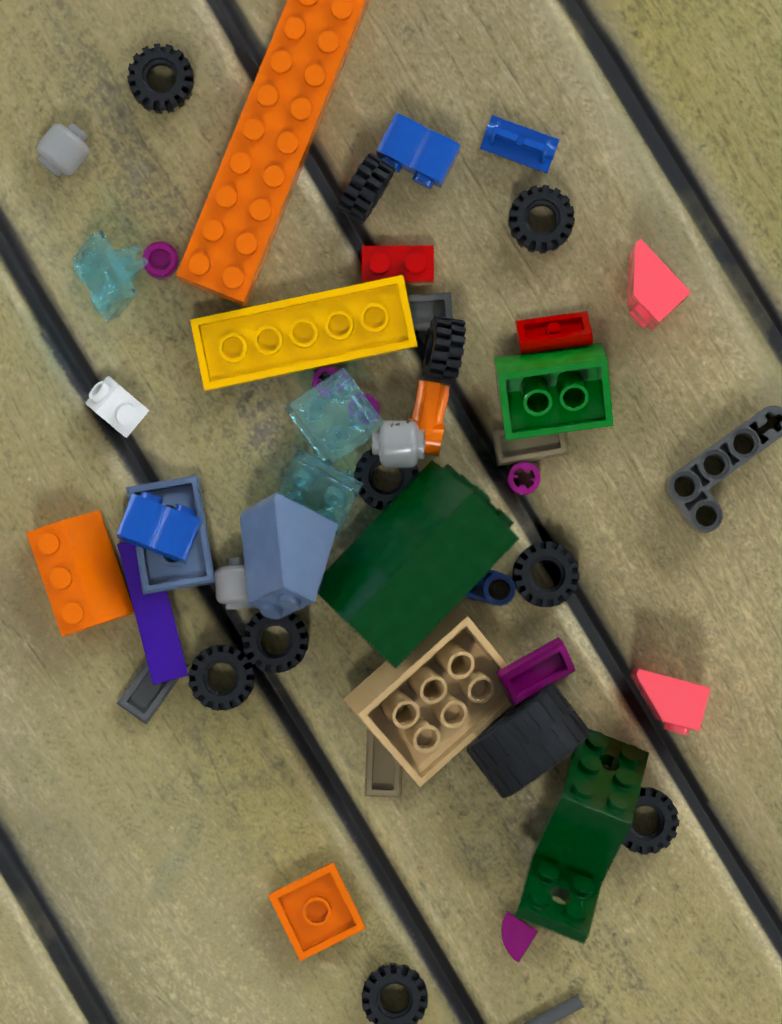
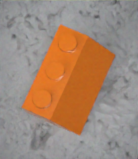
[26,510,134,637]

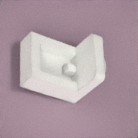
[86,376,150,438]

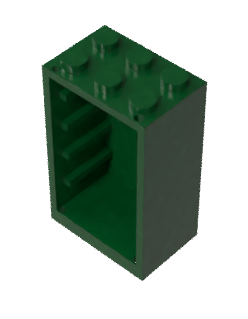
[317,460,520,669]

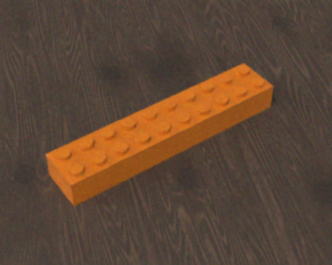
[176,0,370,308]

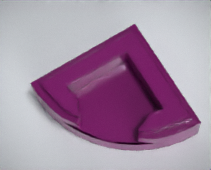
[501,911,538,963]

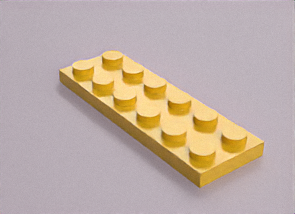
[190,275,418,392]

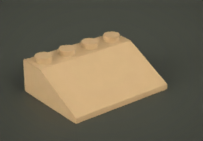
[343,606,512,787]

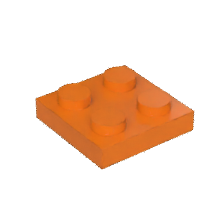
[268,861,366,961]

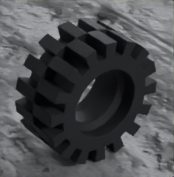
[127,43,194,114]
[336,153,395,224]
[508,185,575,254]
[422,315,466,385]
[354,449,419,510]
[513,541,580,607]
[242,612,309,673]
[188,645,255,711]
[622,787,679,855]
[362,963,428,1024]

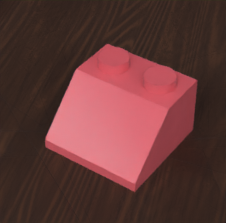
[627,239,691,331]
[630,668,710,736]

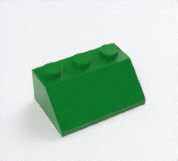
[494,343,614,441]

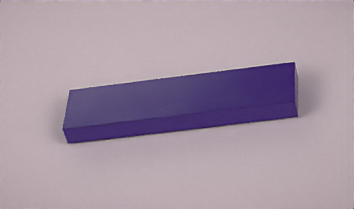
[117,542,189,685]

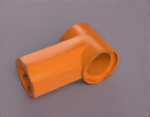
[409,380,450,456]

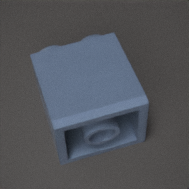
[240,493,338,619]

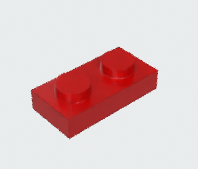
[362,245,434,283]
[515,311,593,354]

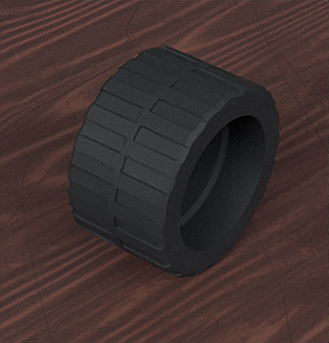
[466,683,590,798]

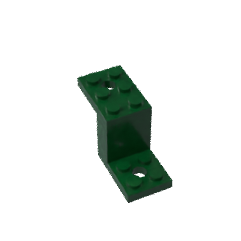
[514,729,649,944]

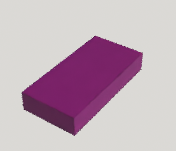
[496,637,576,706]

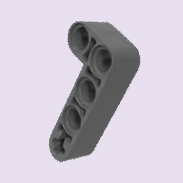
[665,406,782,533]

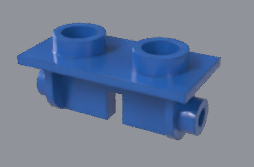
[480,115,560,174]

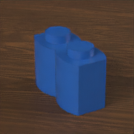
[376,113,461,189]
[116,491,202,564]

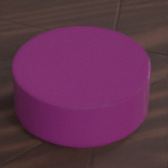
[142,242,179,279]

